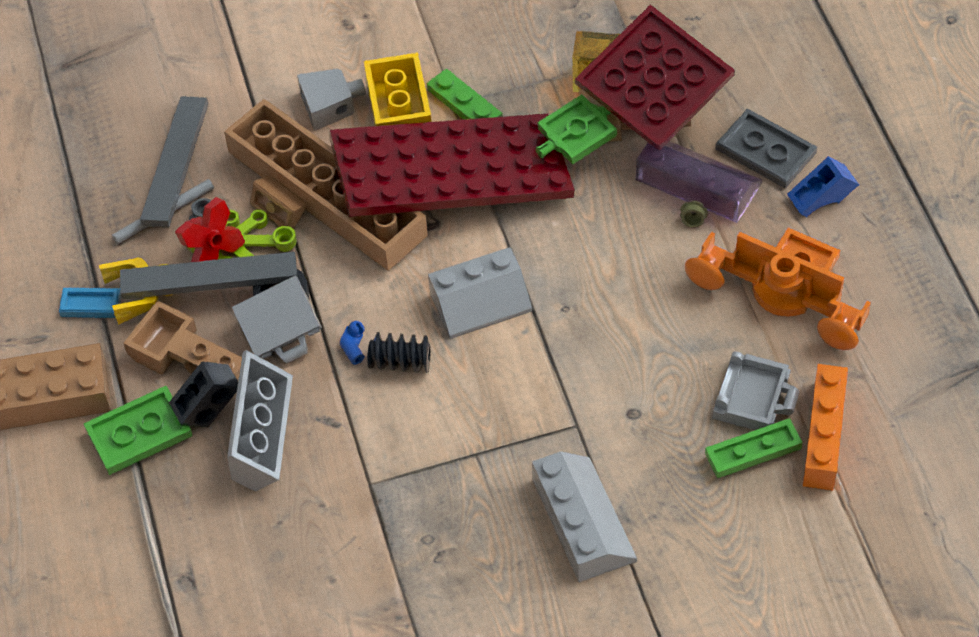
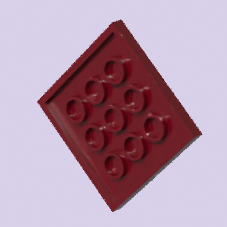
[575,4,735,151]

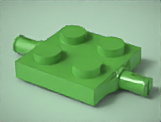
[535,94,617,165]

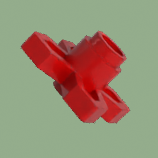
[175,197,245,262]

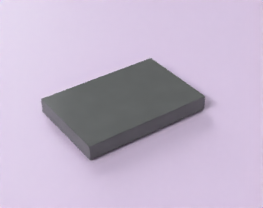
[715,108,817,189]

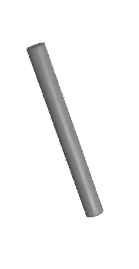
[112,179,214,244]

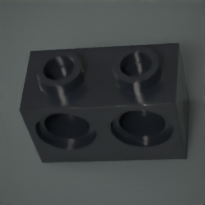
[169,361,238,427]

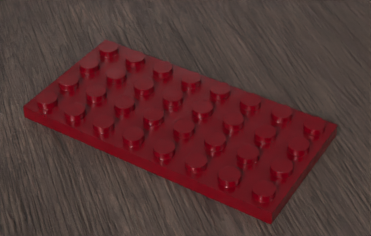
[329,113,575,217]

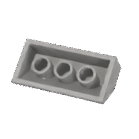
[227,350,293,492]
[532,452,637,582]

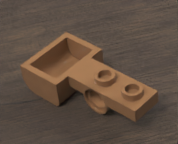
[123,301,242,379]

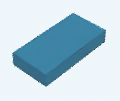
[59,288,122,318]

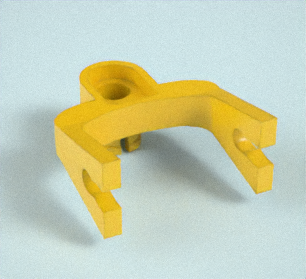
[99,257,173,325]

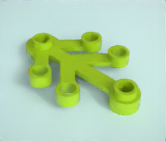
[187,210,297,259]

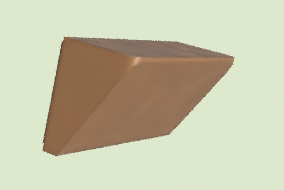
[250,175,307,229]

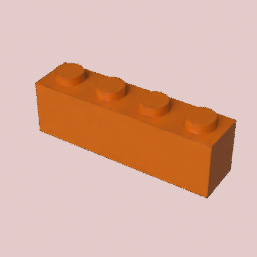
[802,364,848,491]

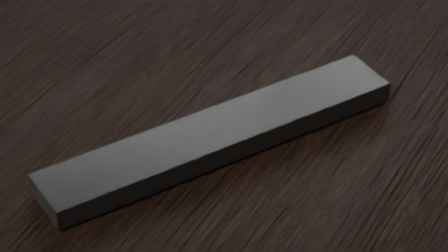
[140,96,209,227]
[120,252,298,299]

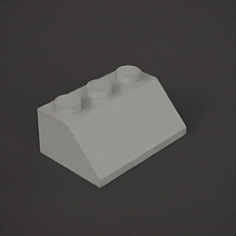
[428,247,532,339]

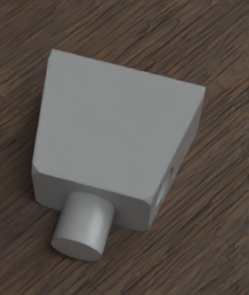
[297,69,366,130]

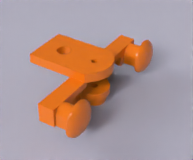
[685,227,871,350]

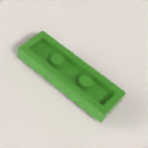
[426,68,503,120]
[705,418,803,479]

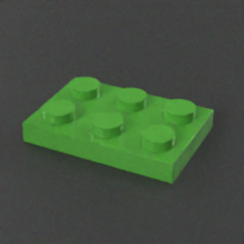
[83,386,192,475]

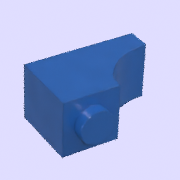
[787,156,859,217]

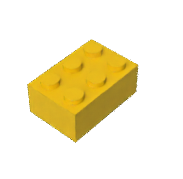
[364,52,432,126]

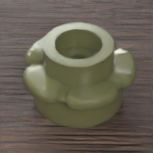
[680,201,708,227]

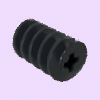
[367,332,431,373]

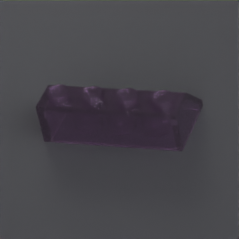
[636,141,763,223]

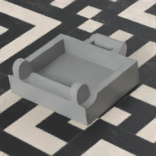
[232,276,322,364]
[713,351,800,430]

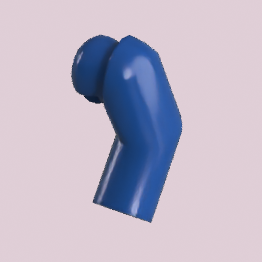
[340,321,365,365]

